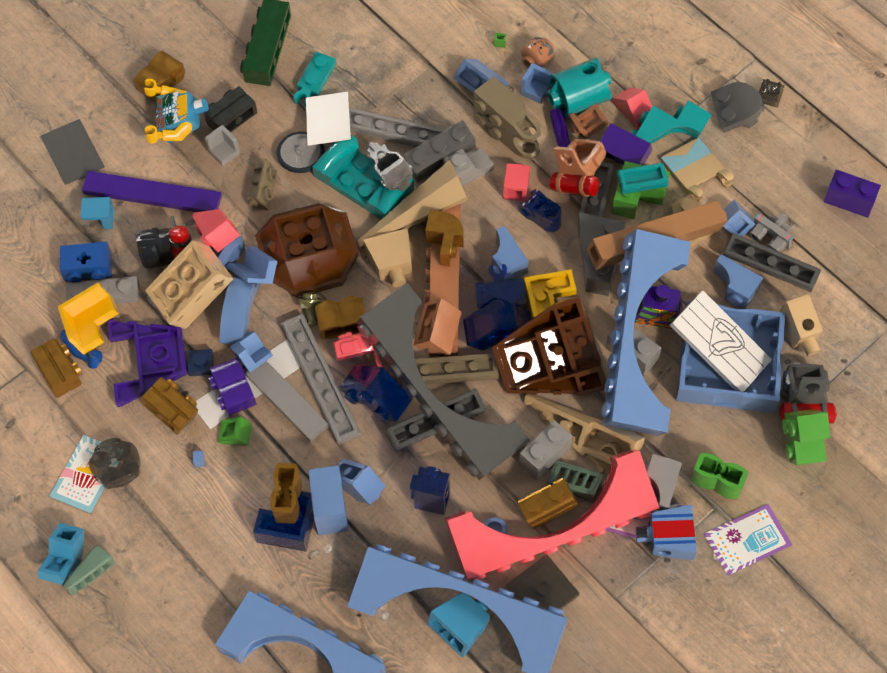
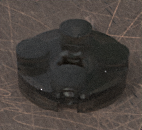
[89,438,141,489]

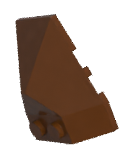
[492,296,606,396]

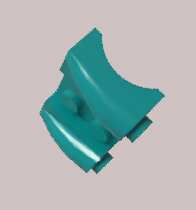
[313,135,414,220]

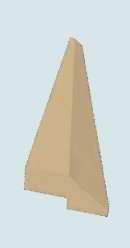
[358,160,468,248]
[524,394,645,476]

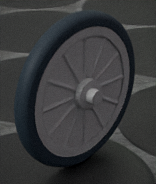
[277,131,325,173]

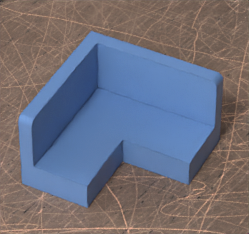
[309,465,349,535]

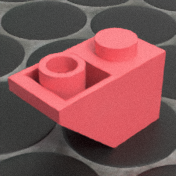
[192,209,240,252]

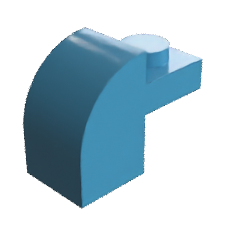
[38,523,84,585]

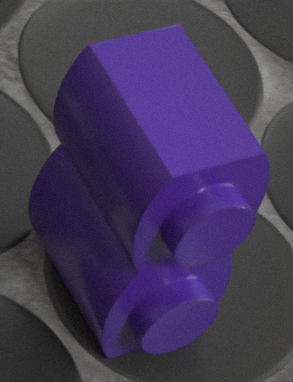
[208,357,257,416]

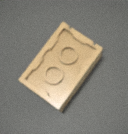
[145,240,233,329]

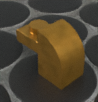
[425,210,464,267]

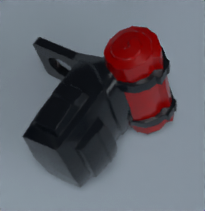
[135,216,192,268]

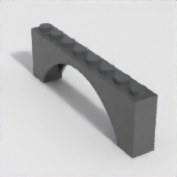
[357,283,530,480]

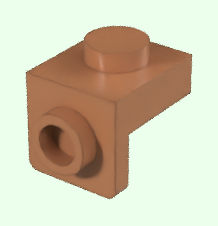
[570,104,609,139]

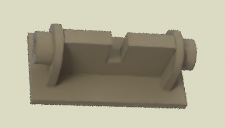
[247,159,277,210]

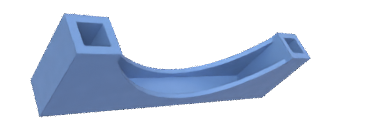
[601,229,691,436]
[347,544,569,673]

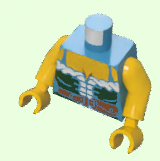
[144,79,209,144]

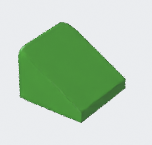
[218,417,252,446]

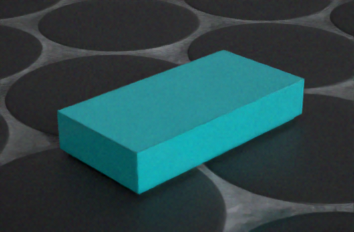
[617,163,669,194]

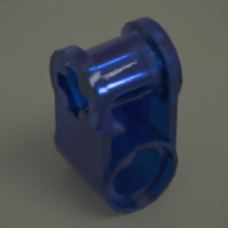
[518,189,562,232]

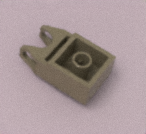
[474,76,541,160]

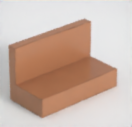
[413,298,462,355]

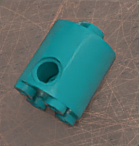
[547,57,612,118]

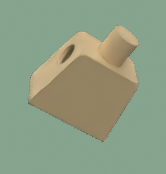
[364,228,412,287]
[779,294,823,356]

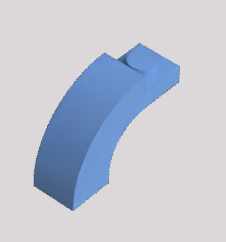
[219,276,261,345]

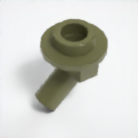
[298,292,322,326]

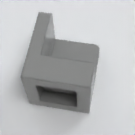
[205,125,240,166]

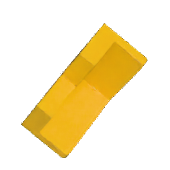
[524,269,577,320]
[57,283,119,355]

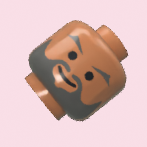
[521,37,554,68]

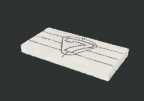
[670,291,772,392]

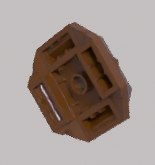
[255,203,359,298]

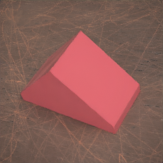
[612,87,652,131]

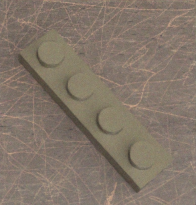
[401,353,499,386]

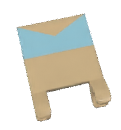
[660,137,734,203]

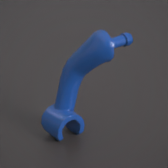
[60,329,102,369]

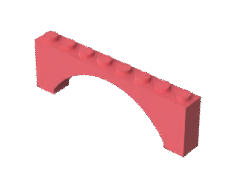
[444,449,659,581]

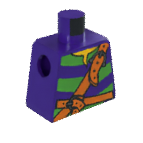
[634,285,683,329]

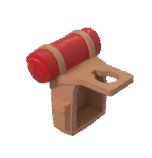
[550,139,606,197]

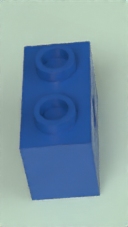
[60,241,112,283]

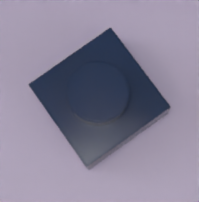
[188,349,214,376]

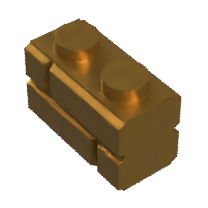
[30,338,82,398]
[140,377,198,435]
[518,478,579,529]

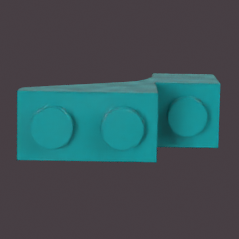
[631,100,712,144]

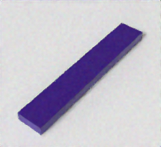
[82,171,222,212]

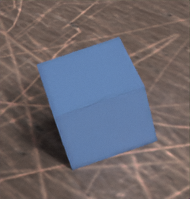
[193,450,205,468]

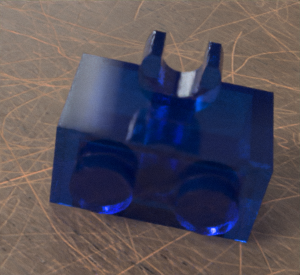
[474,264,526,308]

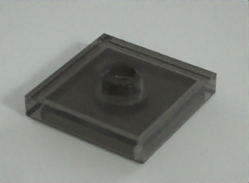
[506,554,580,610]

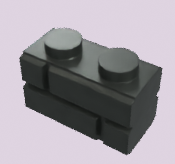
[204,86,258,132]

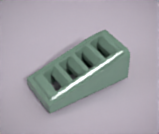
[547,460,604,503]
[63,545,116,596]

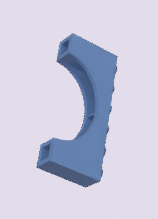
[215,591,386,673]

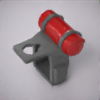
[779,364,837,424]

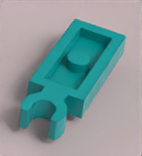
[293,51,337,107]

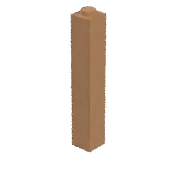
[586,200,728,270]

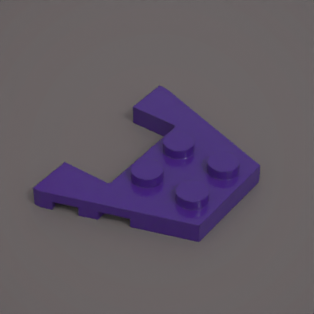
[107,319,188,407]

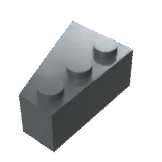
[578,212,625,296]

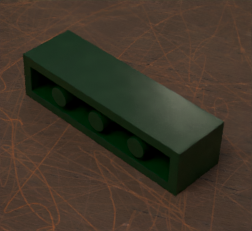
[240,0,291,86]

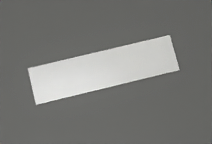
[196,339,301,429]

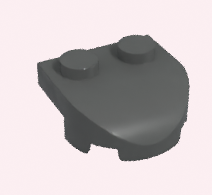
[711,82,764,133]

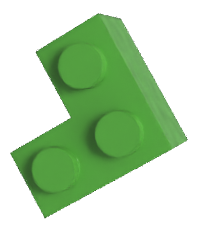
[612,161,670,219]
[782,409,831,465]

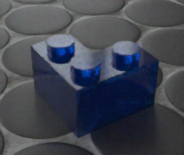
[463,300,532,351]
[339,365,413,422]
[253,491,314,552]

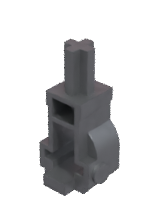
[367,142,414,192]

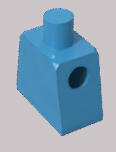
[427,593,490,658]

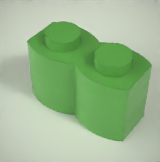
[690,453,748,499]

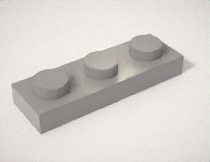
[66,276,139,304]

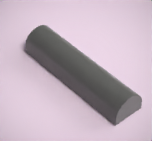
[723,232,821,292]
[386,388,486,452]

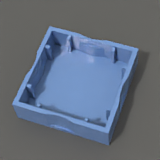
[676,301,785,413]

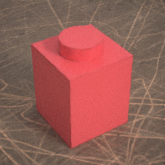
[504,163,530,202]

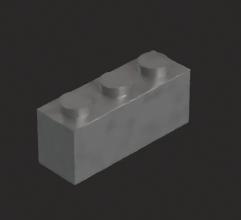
[404,120,476,182]

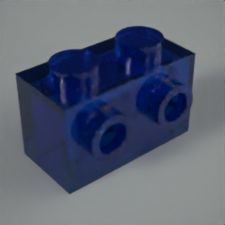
[410,466,451,515]

